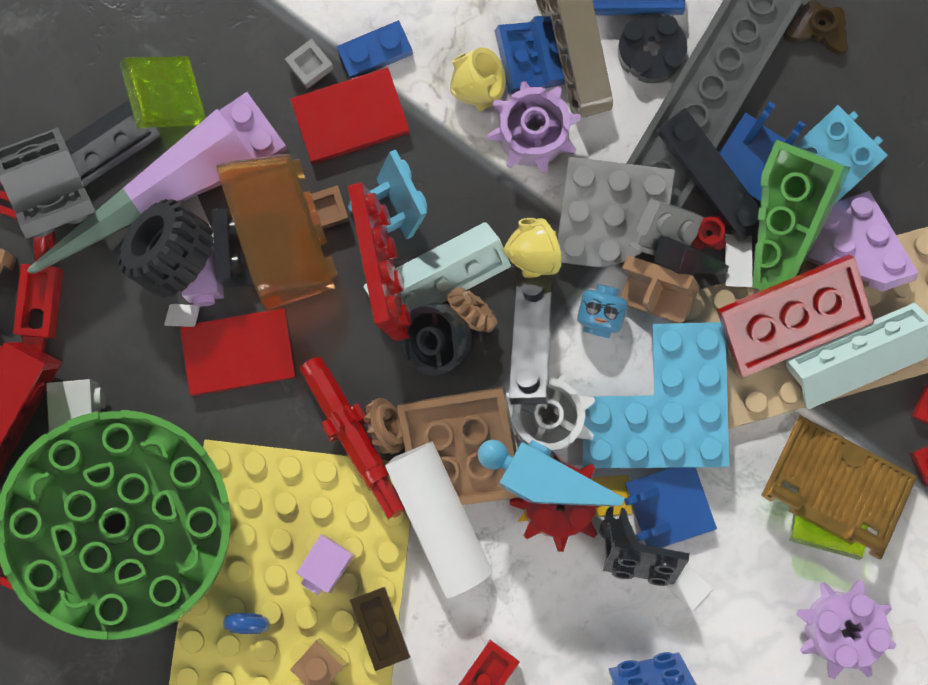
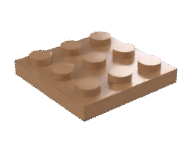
[397,387,518,505]

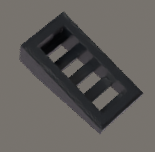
[654,236,729,274]

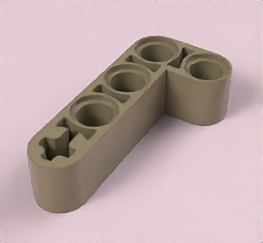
[536,0,613,118]

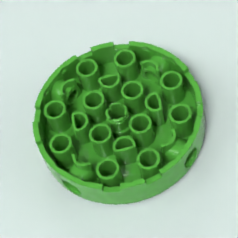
[0,410,231,640]

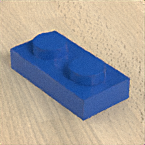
[336,20,413,79]

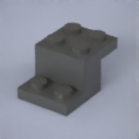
[0,127,95,239]

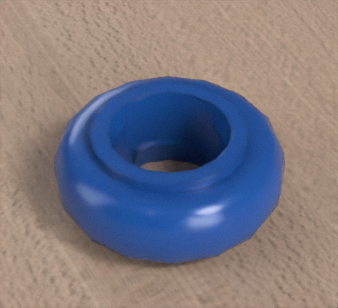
[223,613,270,634]

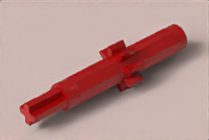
[300,357,405,520]

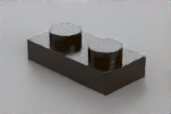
[350,586,411,671]

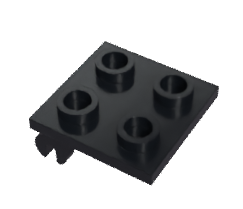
[599,507,690,586]

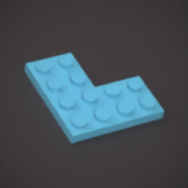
[583,322,729,469]

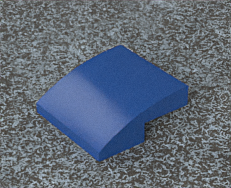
[494,16,565,94]

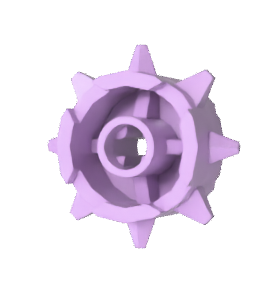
[487,81,581,173]
[797,580,896,679]

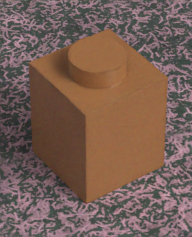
[290,638,347,685]

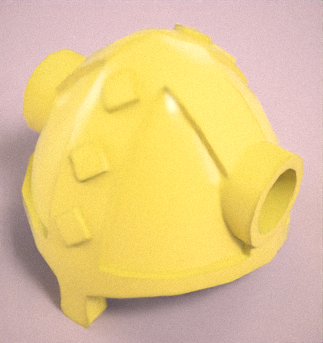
[450,47,506,111]
[504,218,562,278]

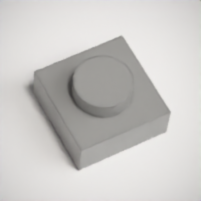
[285,39,334,89]

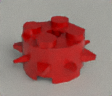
[510,455,601,552]

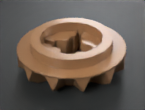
[447,287,498,332]
[364,398,404,455]

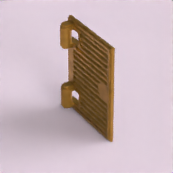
[761,415,917,560]

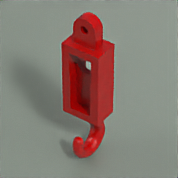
[13,228,63,353]

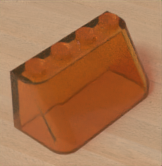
[216,154,338,310]

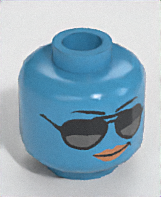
[577,284,628,338]

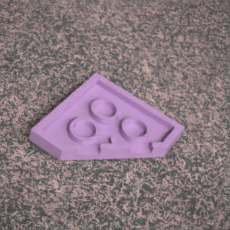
[807,191,918,291]

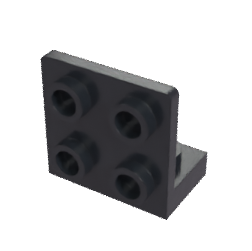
[212,208,293,288]

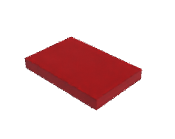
[290,67,410,165]
[180,308,297,397]

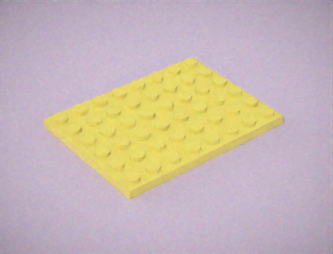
[169,440,411,685]

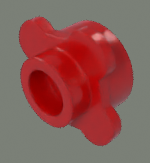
[691,216,726,251]

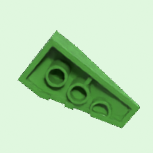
[752,140,851,291]

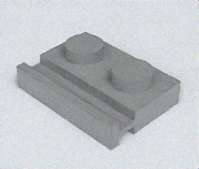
[629,198,704,256]

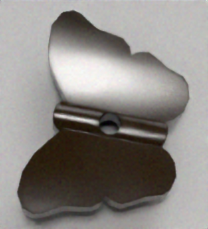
[784,0,848,56]

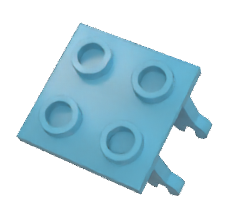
[794,105,888,203]
[348,150,427,240]

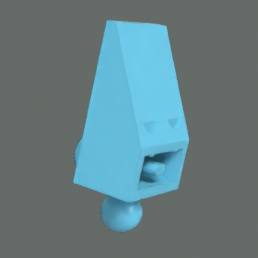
[478,440,625,507]

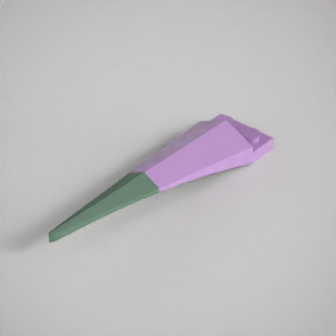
[27,92,288,274]

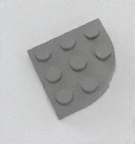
[558,157,675,267]

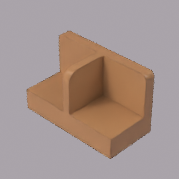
[620,255,700,323]

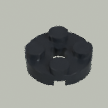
[618,14,687,84]

